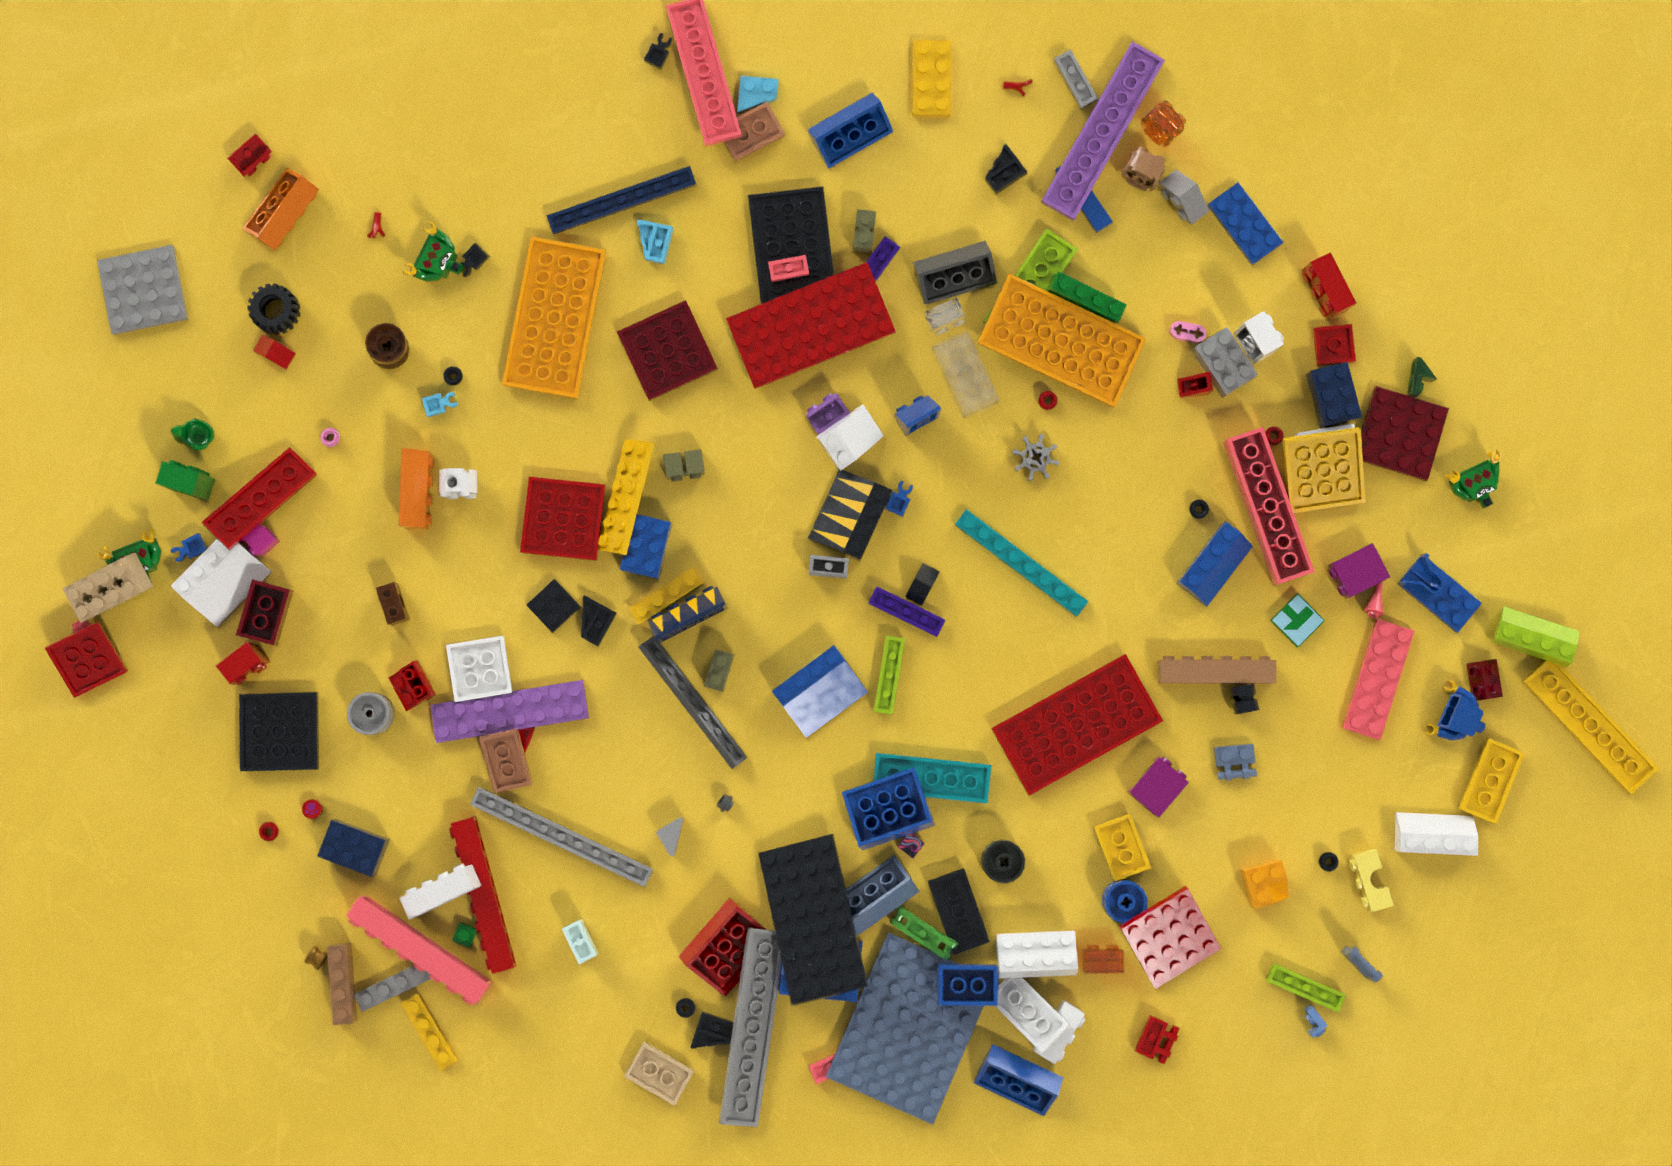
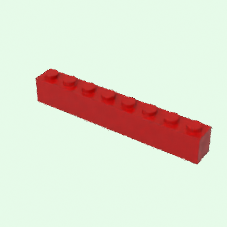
[449,816,517,974]

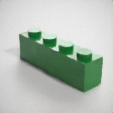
[1046,272,1127,323]

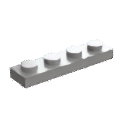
[354,966,431,1012]

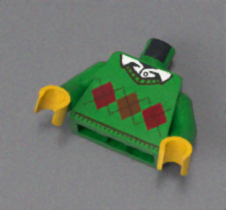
[402,221,463,282]
[1445,449,1502,508]
[97,529,162,583]

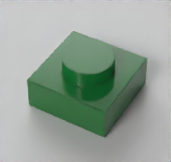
[452,922,477,948]

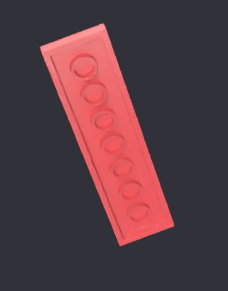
[666,0,742,147]

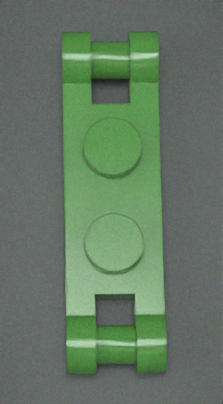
[890,905,958,960]

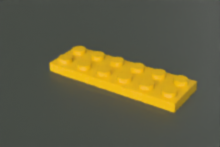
[598,439,654,555]

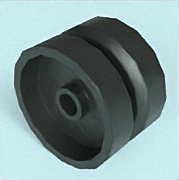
[981,839,1025,883]

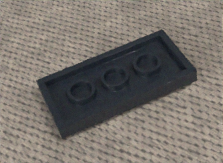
[928,868,990,955]

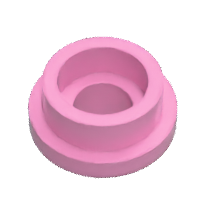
[320,428,340,447]

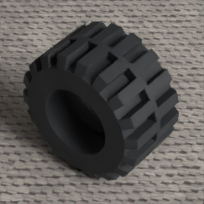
[247,283,301,335]

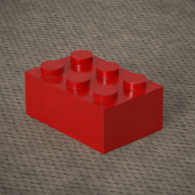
[1302,252,1357,320]

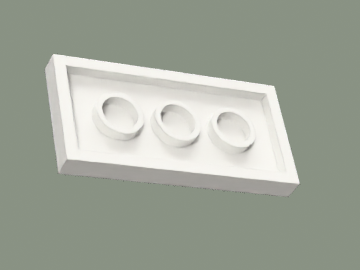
[996,978,1070,1054]

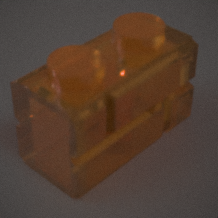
[1082,945,1124,974]

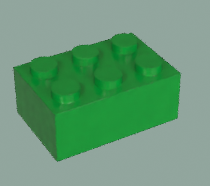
[155,460,215,501]

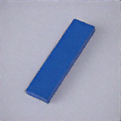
[1055,165,1113,233]

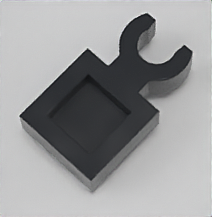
[644,33,672,70]
[461,243,490,277]

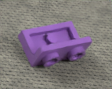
[806,393,850,435]

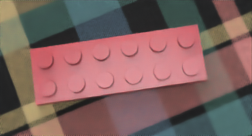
[1342,619,1414,740]

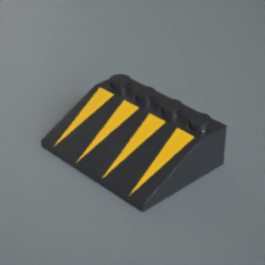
[808,470,892,561]

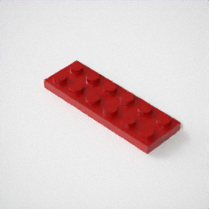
[202,447,317,551]

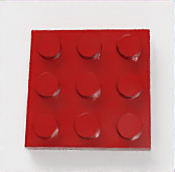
[45,621,128,698]

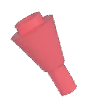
[1364,582,1383,618]

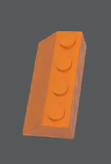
[242,168,319,250]
[399,448,434,530]

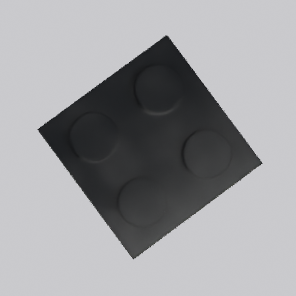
[527,579,581,633]

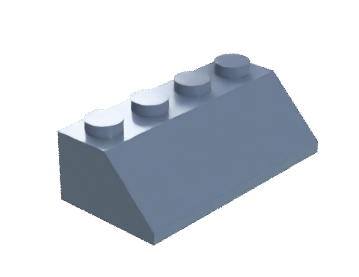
[846,855,920,936]

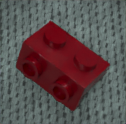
[1466,659,1503,701]

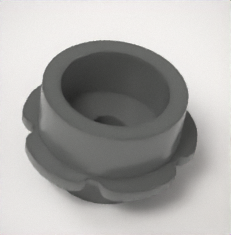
[717,794,734,812]

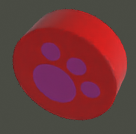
[302,799,323,819]

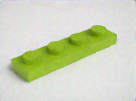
[873,636,905,715]
[1266,963,1346,1013]

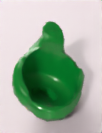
[171,418,215,451]

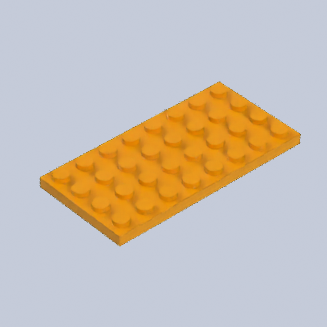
[502,237,606,399]
[977,273,1146,408]

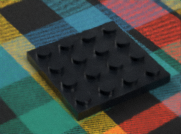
[239,692,319,772]

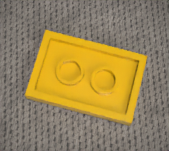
[1093,813,1151,882]

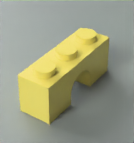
[1349,849,1394,912]

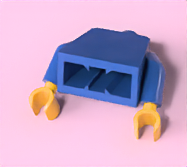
[1424,680,1485,741]

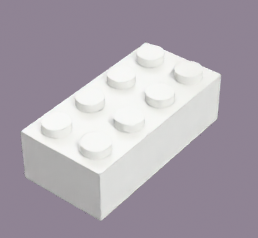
[996,931,1078,979]

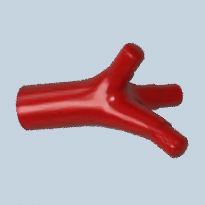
[1003,79,1033,96]
[367,212,386,238]

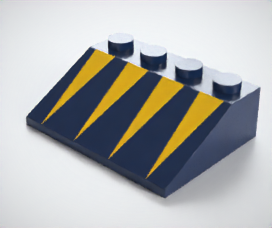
[649,586,728,643]

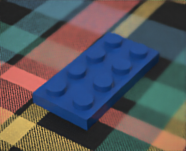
[1207,182,1283,265]

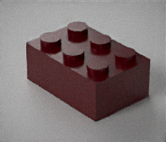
[236,579,293,646]

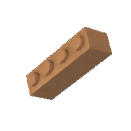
[327,943,357,1025]

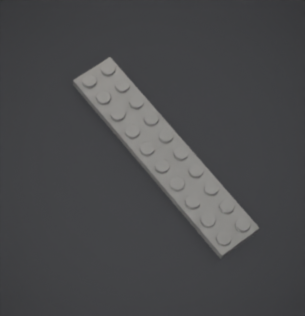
[719,928,782,1127]

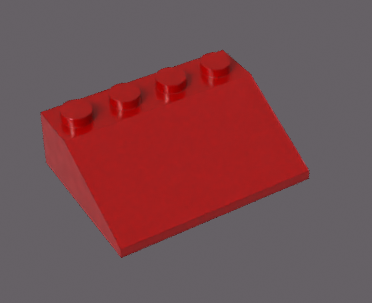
[678,898,767,997]

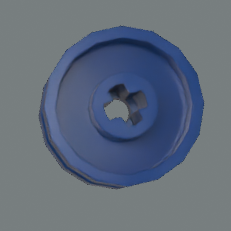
[1102,880,1147,924]

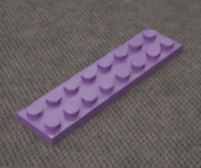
[431,680,589,743]

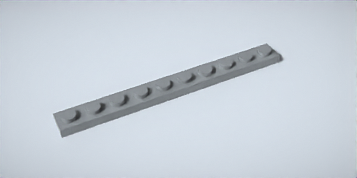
[470,787,653,887]

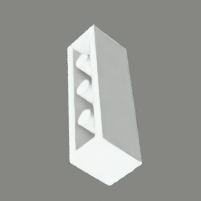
[400,864,481,919]

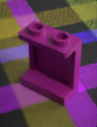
[1328,543,1390,599]
[1127,757,1189,818]

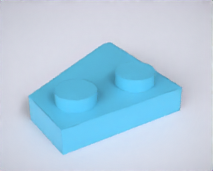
[737,76,778,114]

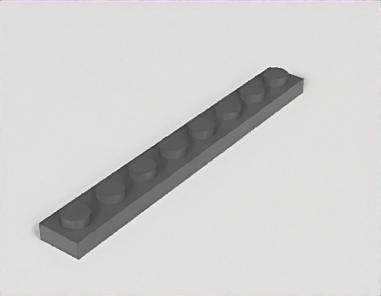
[638,636,747,769]

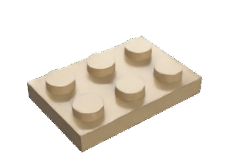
[624,1041,695,1106]

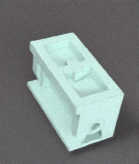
[562,919,599,964]

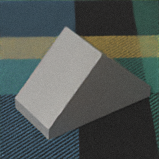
[656,817,684,856]

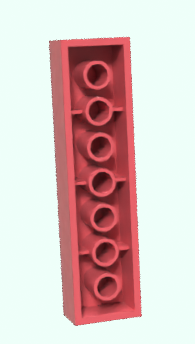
[1223,427,1315,586]
[346,895,493,1005]

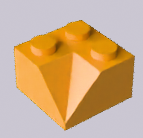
[1241,859,1289,909]

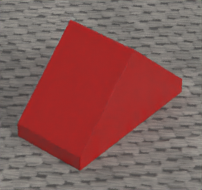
[253,335,296,370]
[1178,372,1213,398]

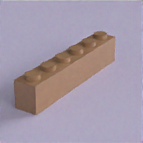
[1158,656,1276,684]

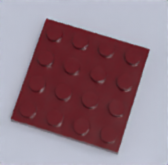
[617,300,718,401]
[1361,386,1449,481]

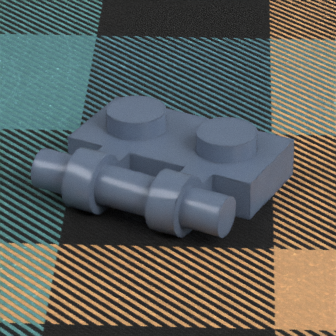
[1214,744,1257,781]

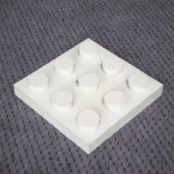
[446,636,513,702]

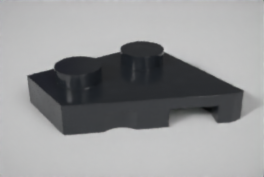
[985,144,1027,195]
[581,595,617,647]
[690,1011,734,1049]

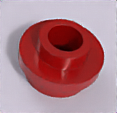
[1038,391,1057,410]
[1265,426,1284,446]
[259,822,279,841]

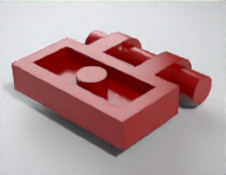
[1134,1015,1180,1064]

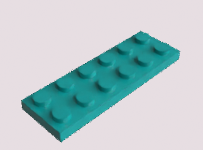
[873,753,991,804]

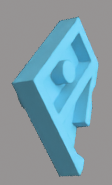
[637,219,674,265]

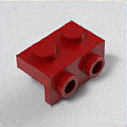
[227,133,272,177]

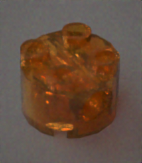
[1141,101,1186,147]

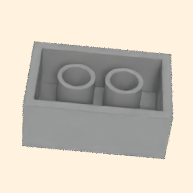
[1191,327,1258,398]

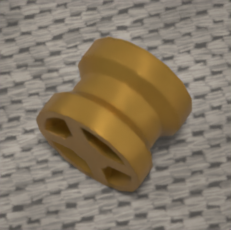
[304,946,328,971]

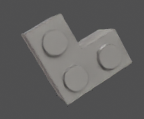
[1159,169,1209,225]

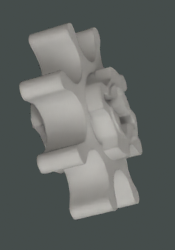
[1012,434,1060,481]

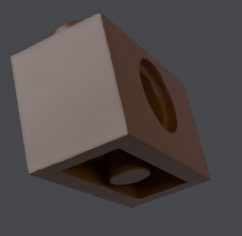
[376,582,410,626]

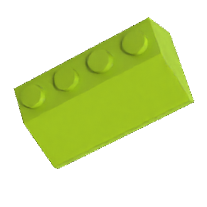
[1492,606,1579,667]

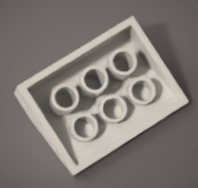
[171,539,272,627]

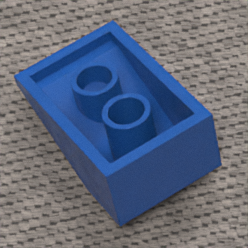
[894,395,941,436]

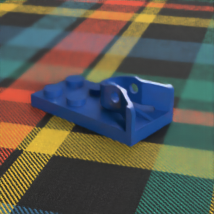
[1397,553,1482,633]

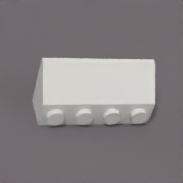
[1394,812,1478,856]

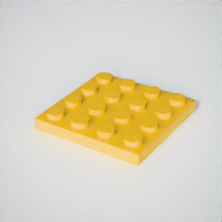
[1283,427,1366,513]

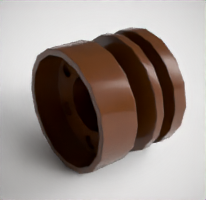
[365,323,410,370]

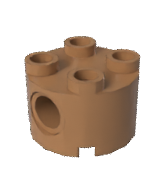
[1121,147,1165,191]

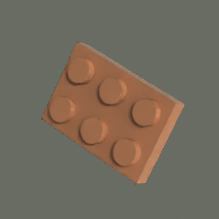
[724,102,785,162]
[479,728,533,793]

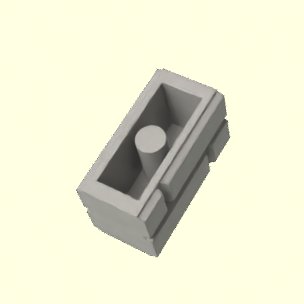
[809,555,849,579]

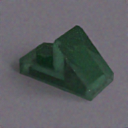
[1407,357,1437,398]

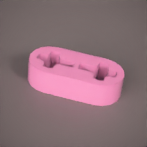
[1169,321,1206,344]

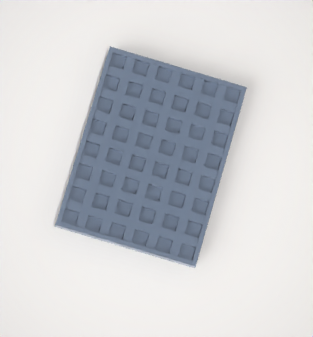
[826,932,983,1124]

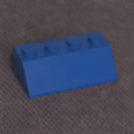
[807,92,894,169]
[1176,521,1253,607]
[973,1044,1063,1116]

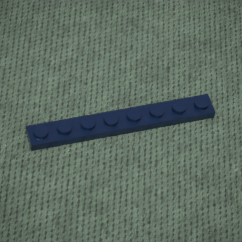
[547,166,696,235]

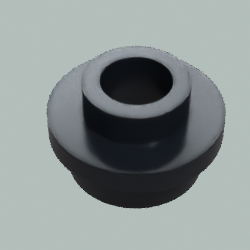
[443,366,463,386]
[1189,500,1209,519]
[1319,852,1338,872]
[676,998,695,1018]

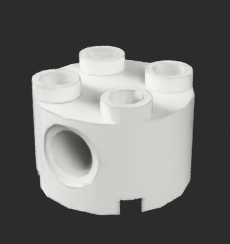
[439,468,478,499]

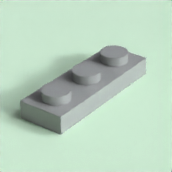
[1053,50,1098,109]

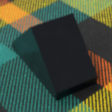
[905,563,939,605]

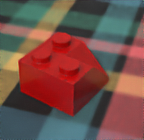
[216,642,270,685]

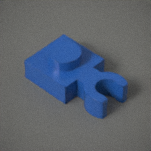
[885,481,913,517]
[170,533,208,562]

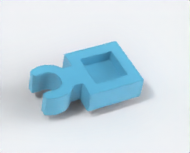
[422,392,458,418]

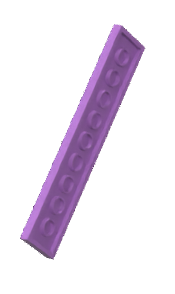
[1041,41,1165,221]

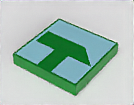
[1270,593,1325,648]

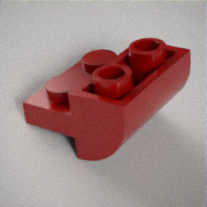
[388,660,436,711]

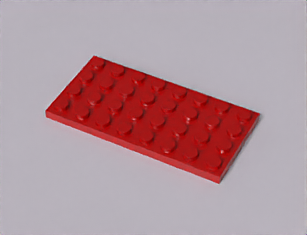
[726,262,896,390]
[991,654,1163,796]

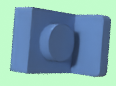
[1303,1005,1328,1038]

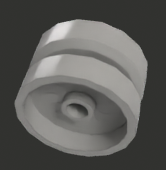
[347,692,394,735]

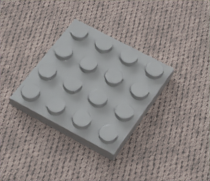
[97,245,188,335]

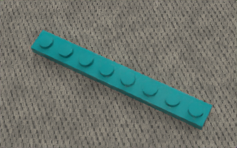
[955,509,1089,617]

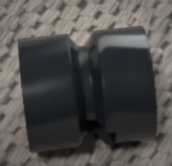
[1229,683,1259,714]

